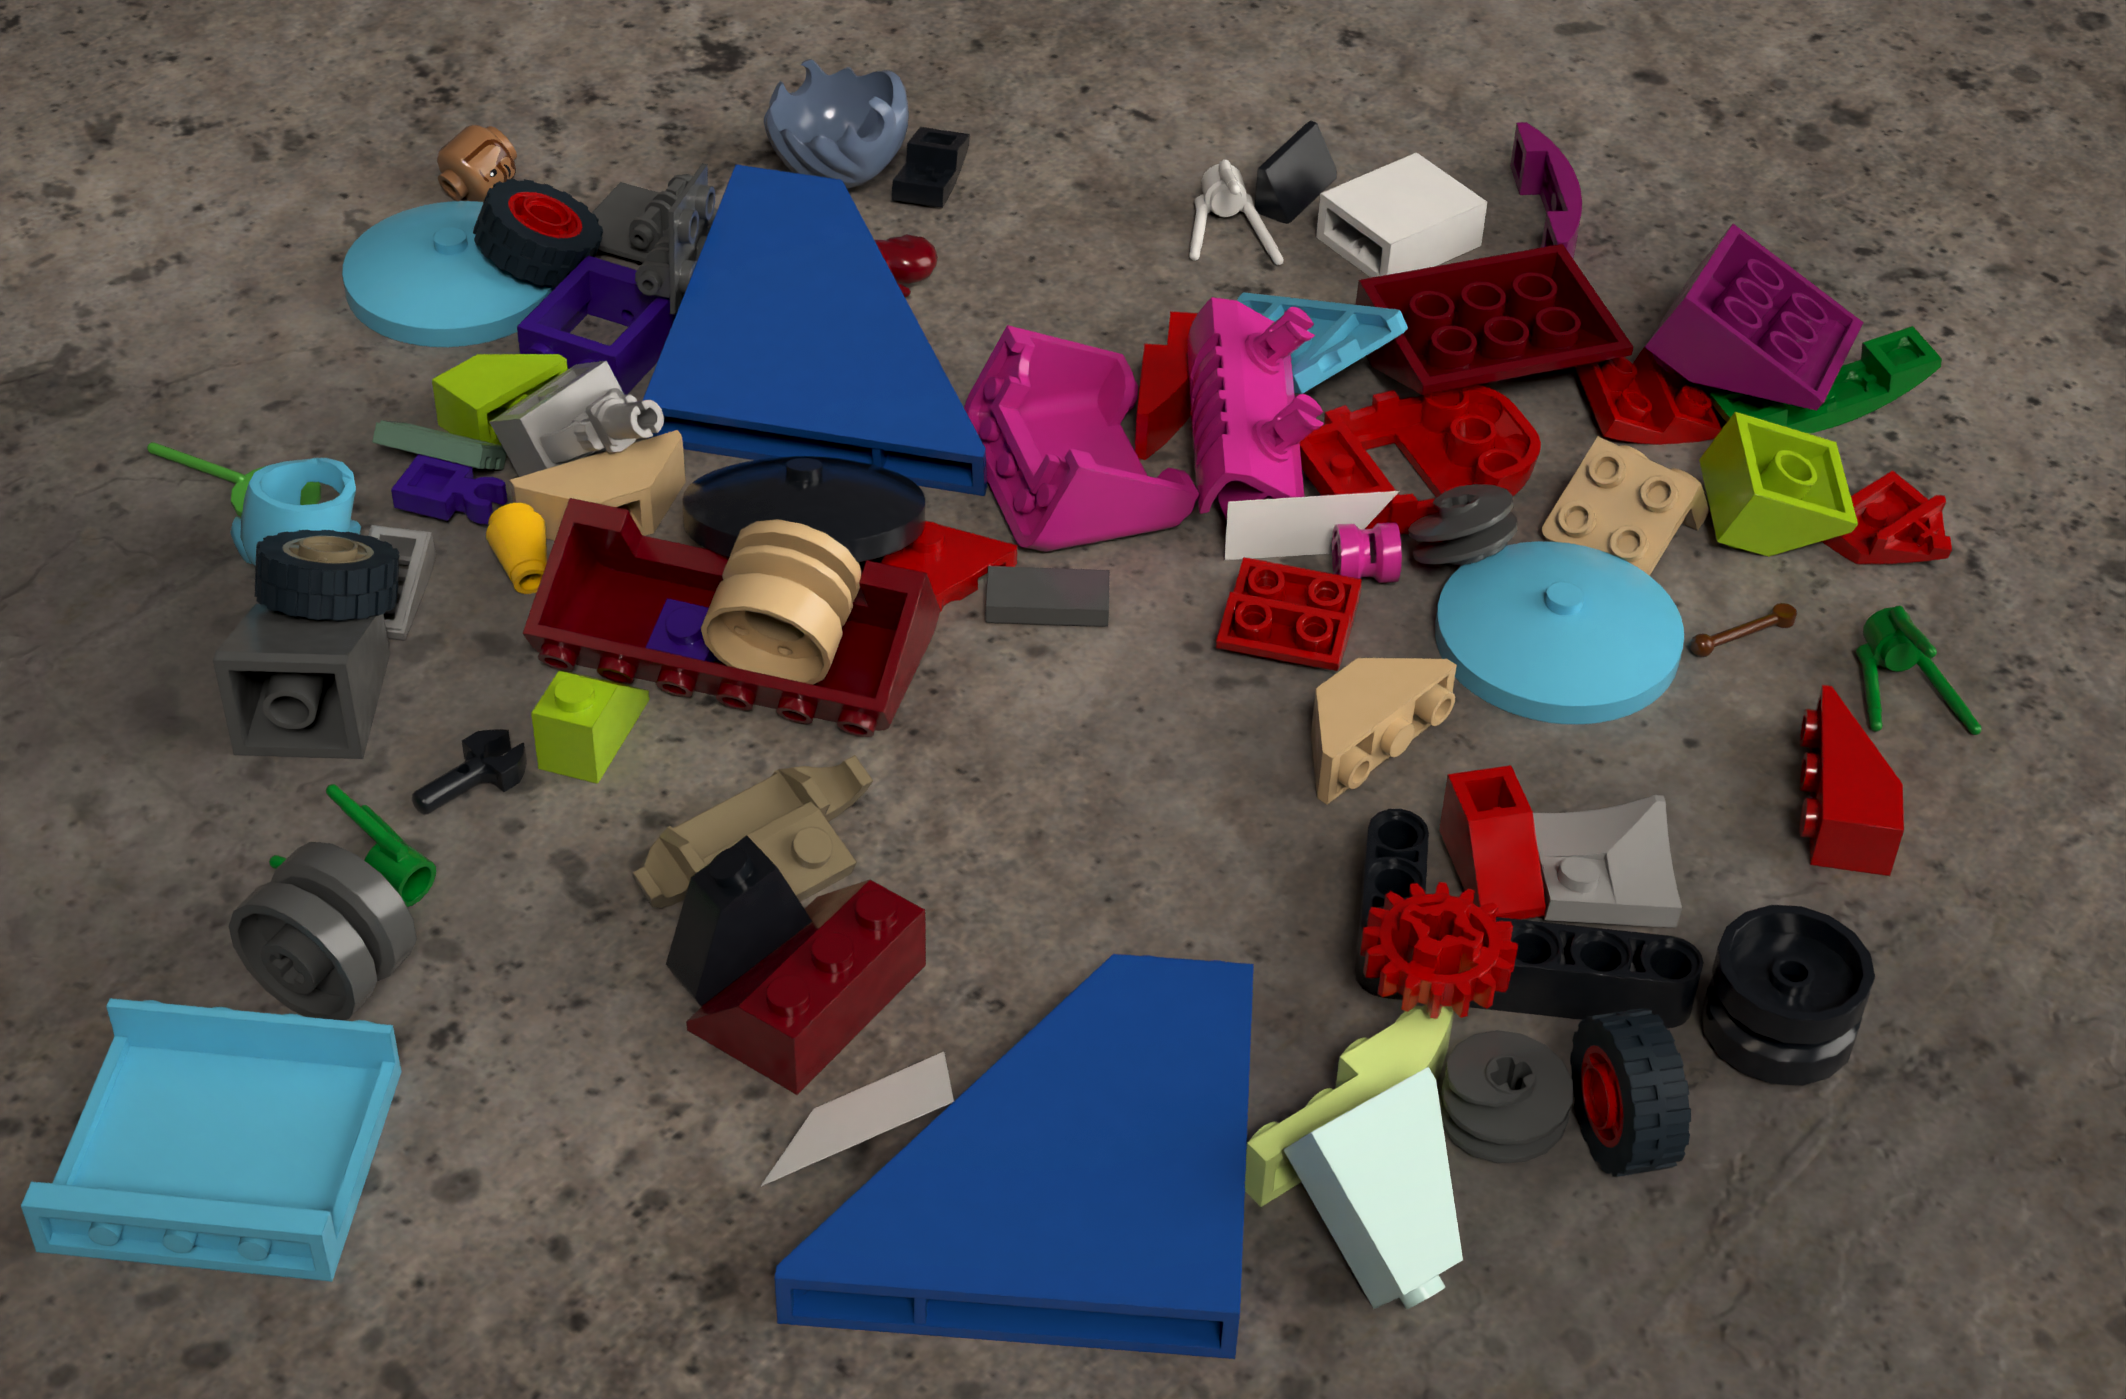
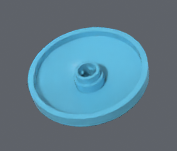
[342,201,556,347]
[1435,541,1684,724]

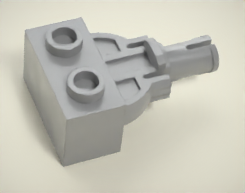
[490,360,664,477]

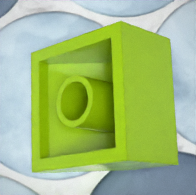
[1699,412,1858,557]

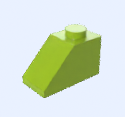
[432,354,568,445]
[531,671,650,784]

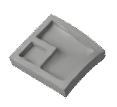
[1533,795,1682,928]

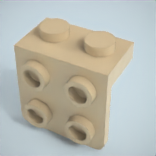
[1542,436,1710,576]

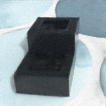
[892,127,970,208]

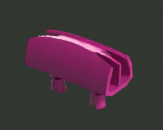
[1188,297,1324,520]

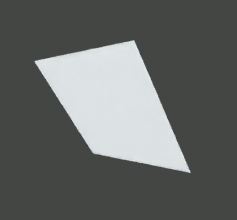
[1224,491,1400,560]
[761,1052,954,1186]

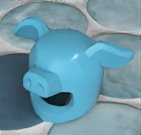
[230,458,361,567]

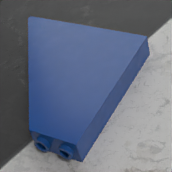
[643,165,987,496]
[774,954,1254,1359]

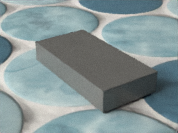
[986,566,1110,627]

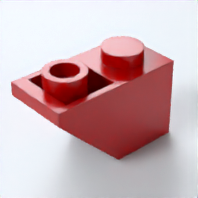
[1439,765,1546,920]

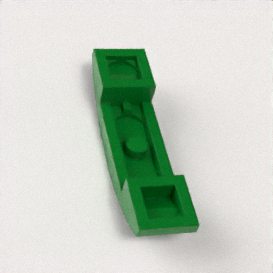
[1709,326,1942,434]

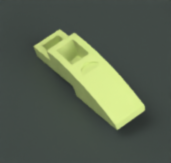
[1245,1005,1454,1207]

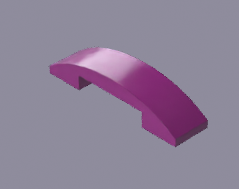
[1510,122,1582,259]

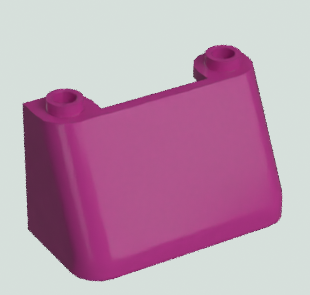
[964,325,1200,552]

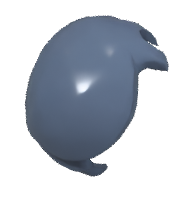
[764,59,909,188]

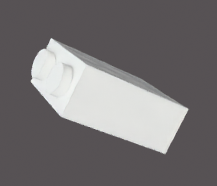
[1316,152,1487,278]

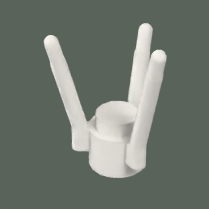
[1189,160,1284,265]

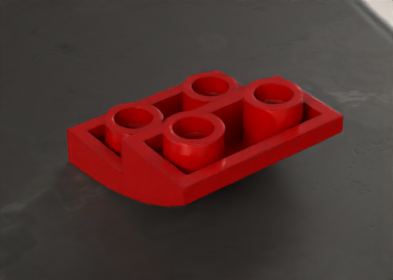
[1575,346,1722,445]
[1216,557,1362,671]

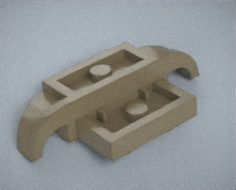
[632,755,873,908]

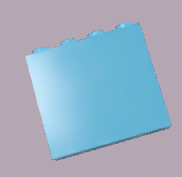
[21,998,402,1282]

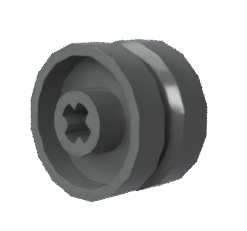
[229,842,417,1020]

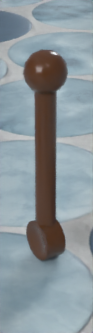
[1690,603,1797,657]

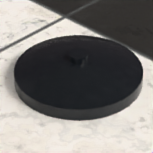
[682,456,925,562]

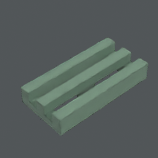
[372,420,507,470]

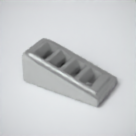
[368,525,437,640]

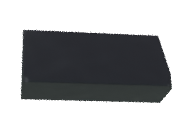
[1255,120,1337,224]

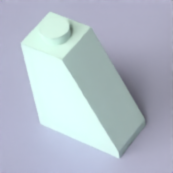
[1283,1067,1463,1310]

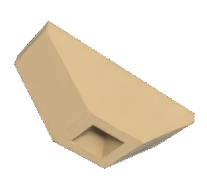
[510,430,686,541]
[1311,658,1457,805]

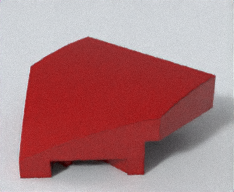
[1821,470,1952,564]

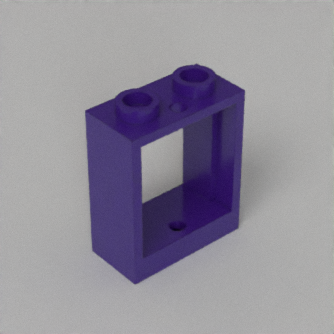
[517,255,677,395]

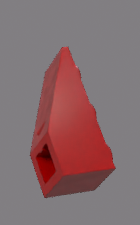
[1799,685,1904,876]

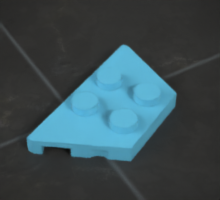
[1237,292,1408,394]

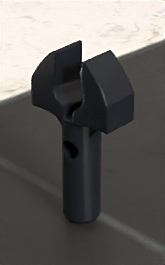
[412,729,527,814]

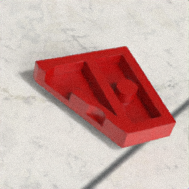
[881,521,1018,612]

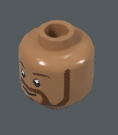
[437,125,517,202]

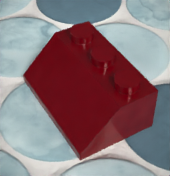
[686,880,926,1095]

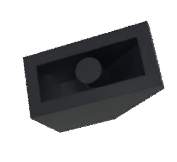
[666,835,813,1007]

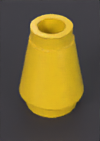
[486,503,548,594]

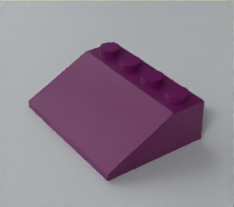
[1645,224,1864,411]

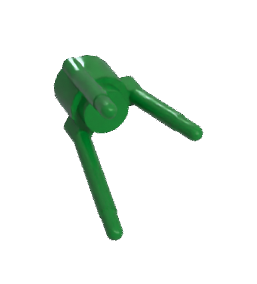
[1856,606,1982,735]
[269,784,436,907]

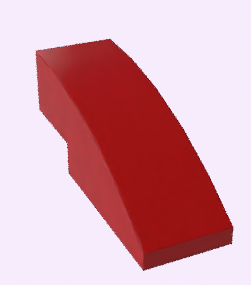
[1135,311,1198,460]

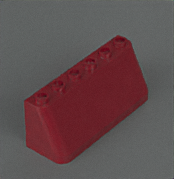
[523,498,940,737]

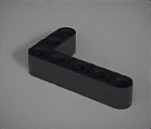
[1355,809,1704,1028]

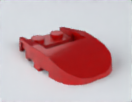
[1299,385,1541,534]

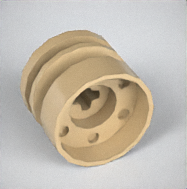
[701,519,861,685]

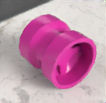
[1332,523,1402,583]

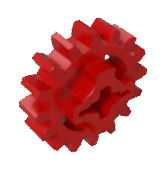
[1360,882,1518,1019]

